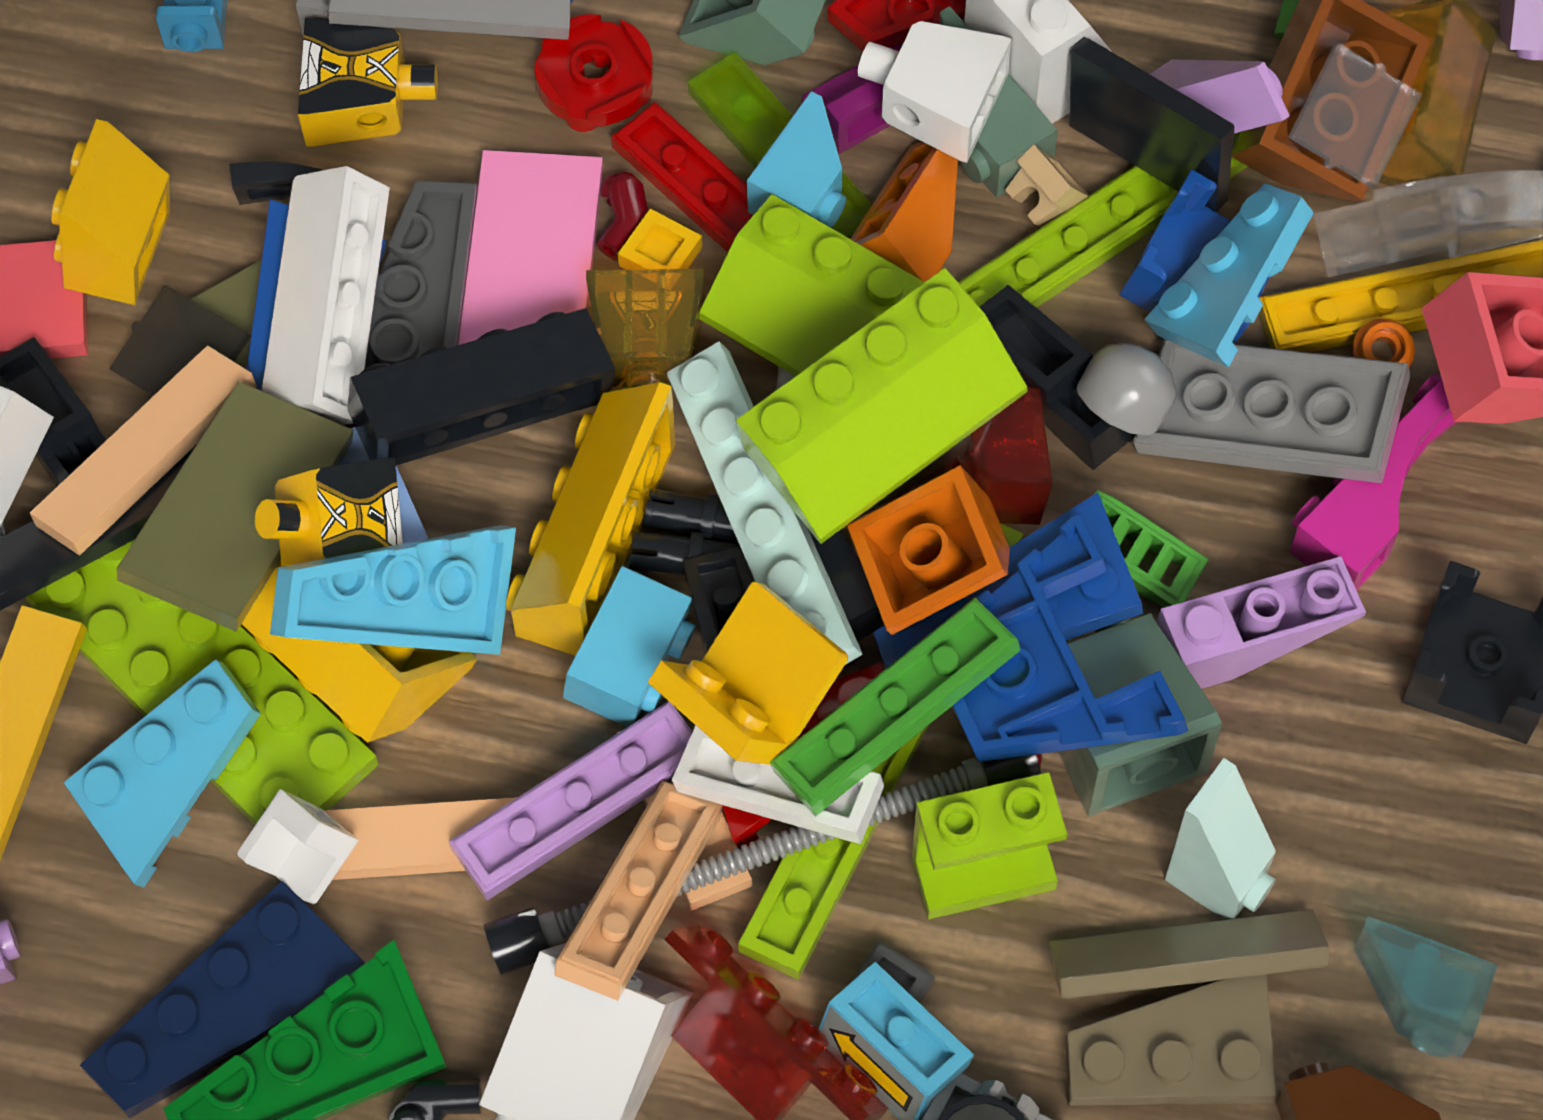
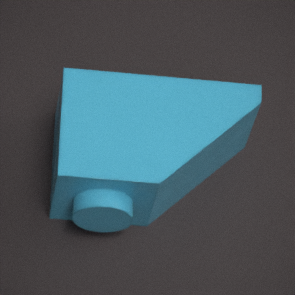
[747,91,846,228]

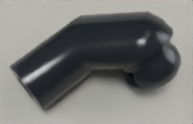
[389,1079,482,1120]

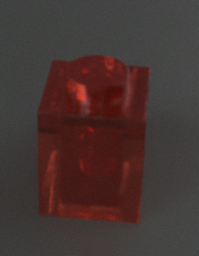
[953,388,1053,525]

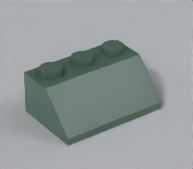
[678,0,827,65]

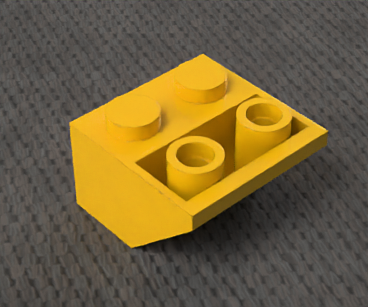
[51,119,170,305]

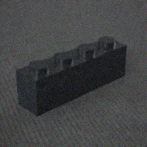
[348,308,616,465]

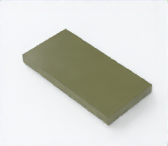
[117,381,353,632]

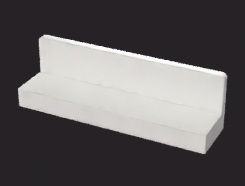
[262,166,390,425]

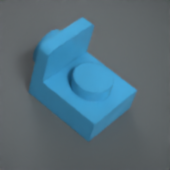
[156,0,227,52]

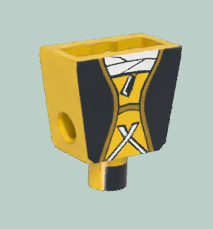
[298,18,438,147]
[255,457,403,567]

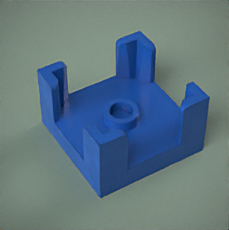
[1119,169,1270,344]

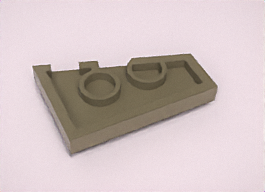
[1066,974,1276,1106]

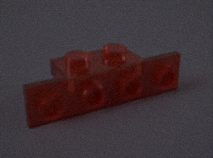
[664,925,889,1120]

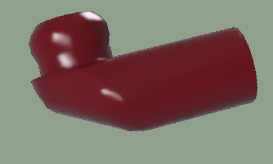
[597,172,649,261]

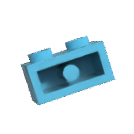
[563,566,696,727]

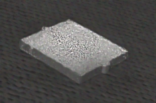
[1288,43,1422,188]

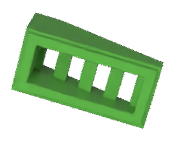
[1095,490,1208,608]

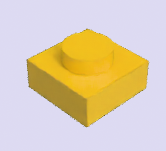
[618,209,703,293]

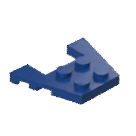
[952,514,1188,762]

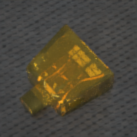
[586,269,705,388]

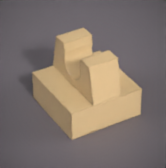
[1005,145,1089,227]

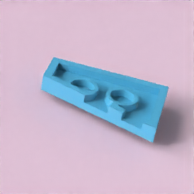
[1144,183,1314,368]
[63,659,261,888]

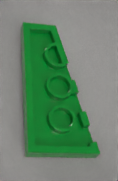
[163,940,446,1120]

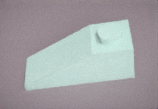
[1165,758,1276,920]

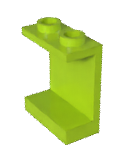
[912,772,1068,920]

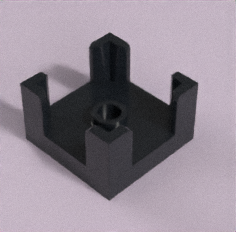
[1402,561,1543,744]

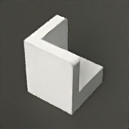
[237,789,359,904]

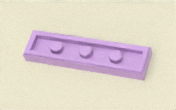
[449,701,693,901]

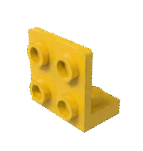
[648,582,848,765]

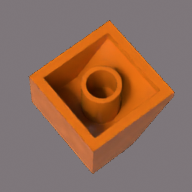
[847,465,1010,635]

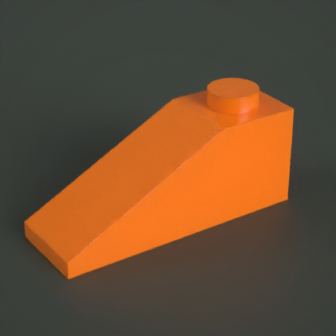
[850,141,958,282]

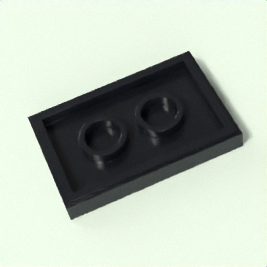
[1069,37,1235,212]

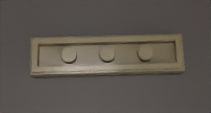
[1049,909,1329,999]

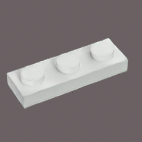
[672,725,884,844]

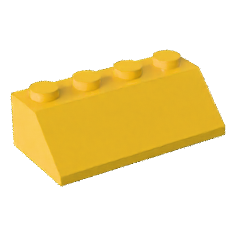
[506,382,676,656]
[242,560,477,743]

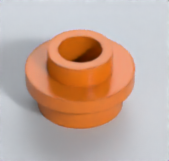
[1351,319,1415,367]

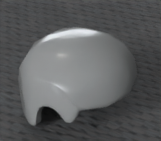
[1077,343,1177,436]

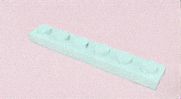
[667,341,863,665]

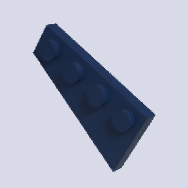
[80,881,365,1119]

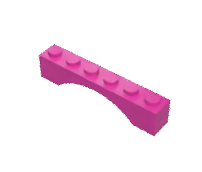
[1290,373,1457,591]

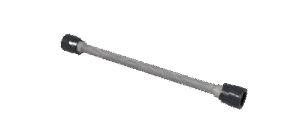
[484,755,1041,975]

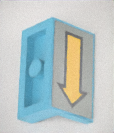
[815,962,974,1120]

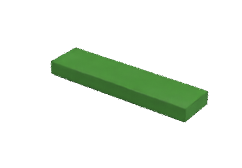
[770,598,1021,817]

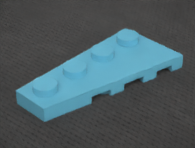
[270,525,516,655]

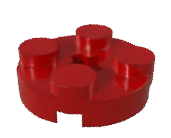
[534,14,654,132]

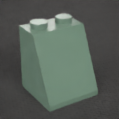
[1058,613,1222,817]

